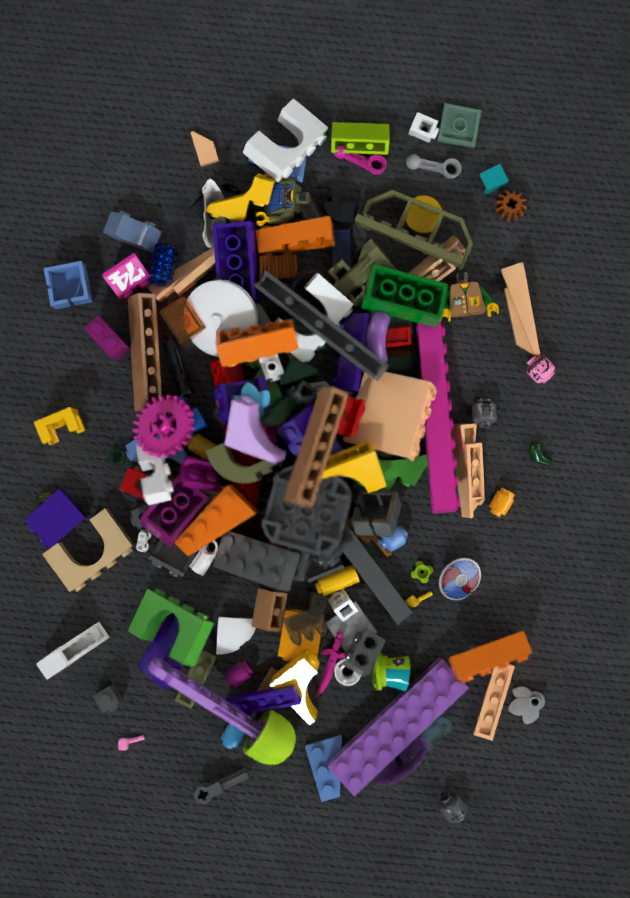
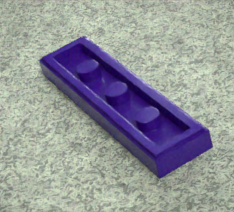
[225,685,302,714]

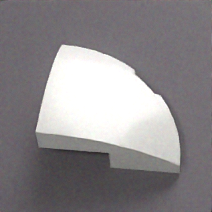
[216,616,256,654]

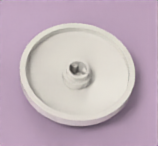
[184,280,259,357]

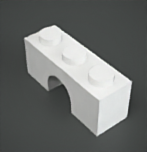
[136,445,173,505]

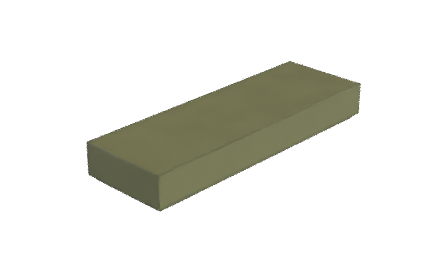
[174,649,217,709]

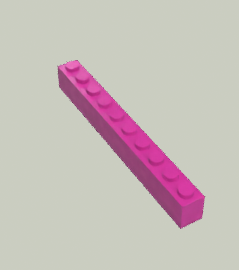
[416,321,460,514]

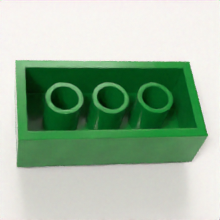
[361,264,448,327]

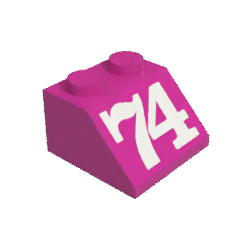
[102,253,152,300]

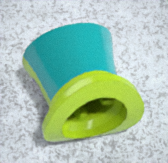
[372,653,410,692]

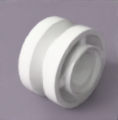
[334,658,361,686]

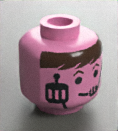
[526,355,555,384]

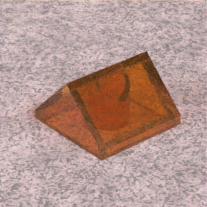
[159,296,205,348]

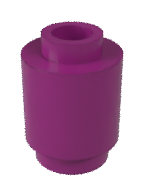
[224,660,254,688]

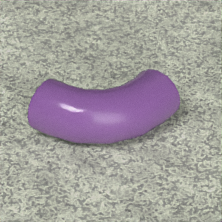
[366,311,390,362]

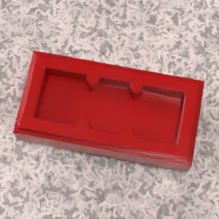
[386,325,412,348]

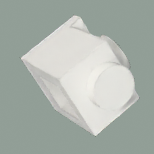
[408,112,439,143]
[257,354,284,383]
[328,589,358,622]

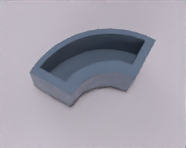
[103,211,162,253]

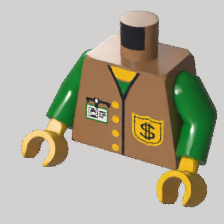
[441,272,499,322]

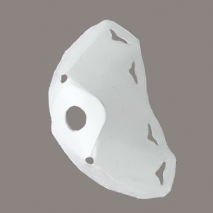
[202,179,226,248]

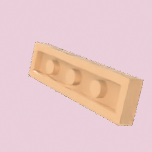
[473,664,515,740]

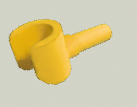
[405,591,433,607]

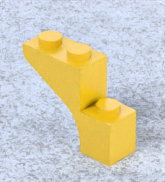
[206,174,275,223]

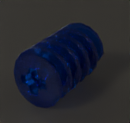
[148,243,178,287]

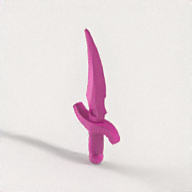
[316,632,346,697]

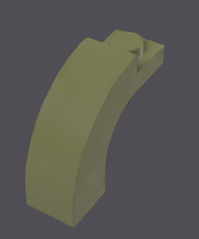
[206,443,277,483]

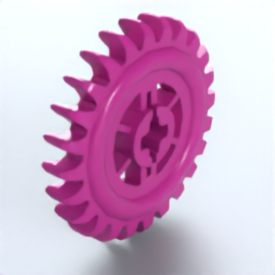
[132,394,195,458]

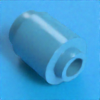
[220,723,245,749]

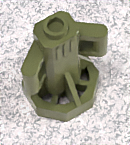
[328,239,397,306]

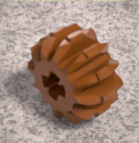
[494,189,527,222]

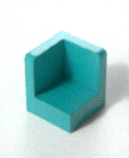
[480,164,509,195]

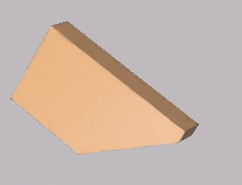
[190,131,219,167]

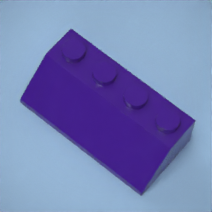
[212,221,262,300]
[332,313,369,394]
[276,403,345,480]
[137,602,197,690]

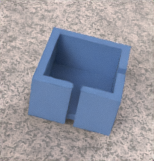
[44,261,93,309]

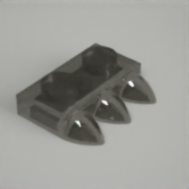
[283,605,327,646]

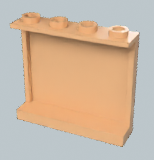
[344,372,436,461]

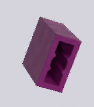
[84,316,131,362]

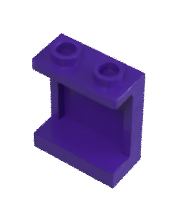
[214,376,273,424]
[25,489,88,548]

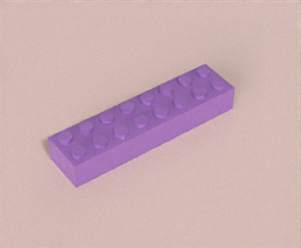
[327,657,469,796]

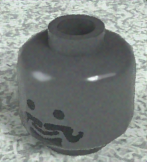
[472,398,497,428]
[438,793,467,823]

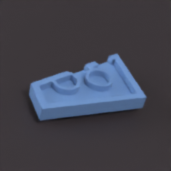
[305,734,342,802]

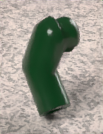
[529,442,552,467]

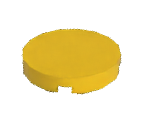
[405,196,442,234]

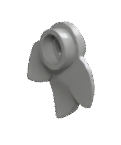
[508,686,545,724]

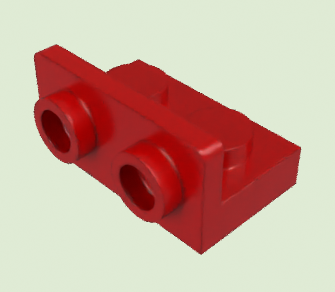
[336,396,365,437]

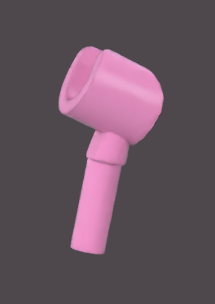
[118,735,145,750]

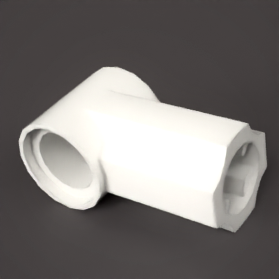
[189,539,220,576]

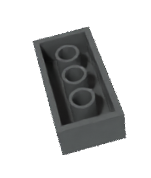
[213,531,301,591]

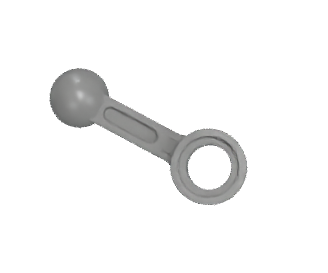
[406,154,461,179]

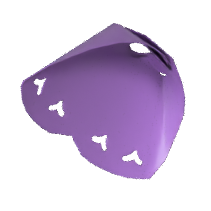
[376,737,428,785]

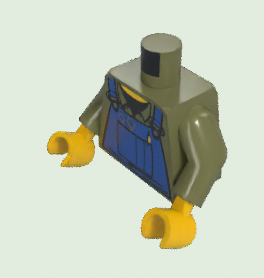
[255,167,310,226]

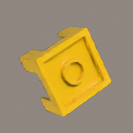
[34,407,86,445]

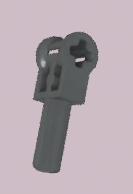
[194,768,249,804]

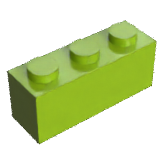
[331,122,389,155]

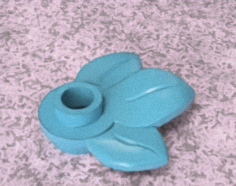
[231,382,270,419]

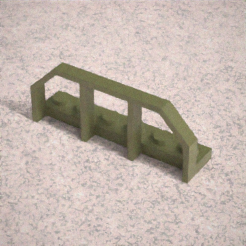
[354,190,473,270]

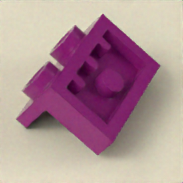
[179,456,221,492]

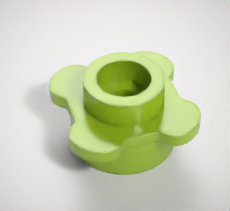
[411,561,433,583]

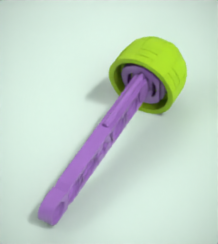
[148,658,296,765]

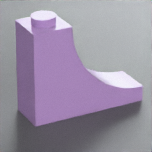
[225,396,286,464]

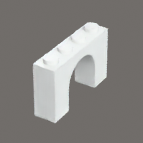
[243,98,328,182]
[275,273,354,364]

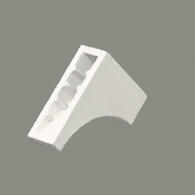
[36,622,110,680]

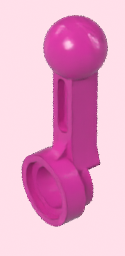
[334,144,387,175]

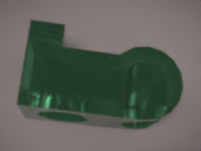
[262,394,300,427]

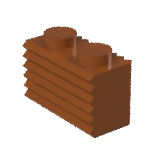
[258,252,297,281]

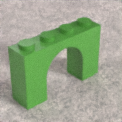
[128,588,214,666]

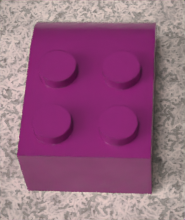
[140,475,209,548]

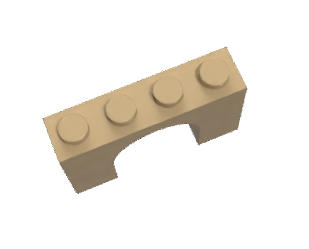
[42,508,134,592]

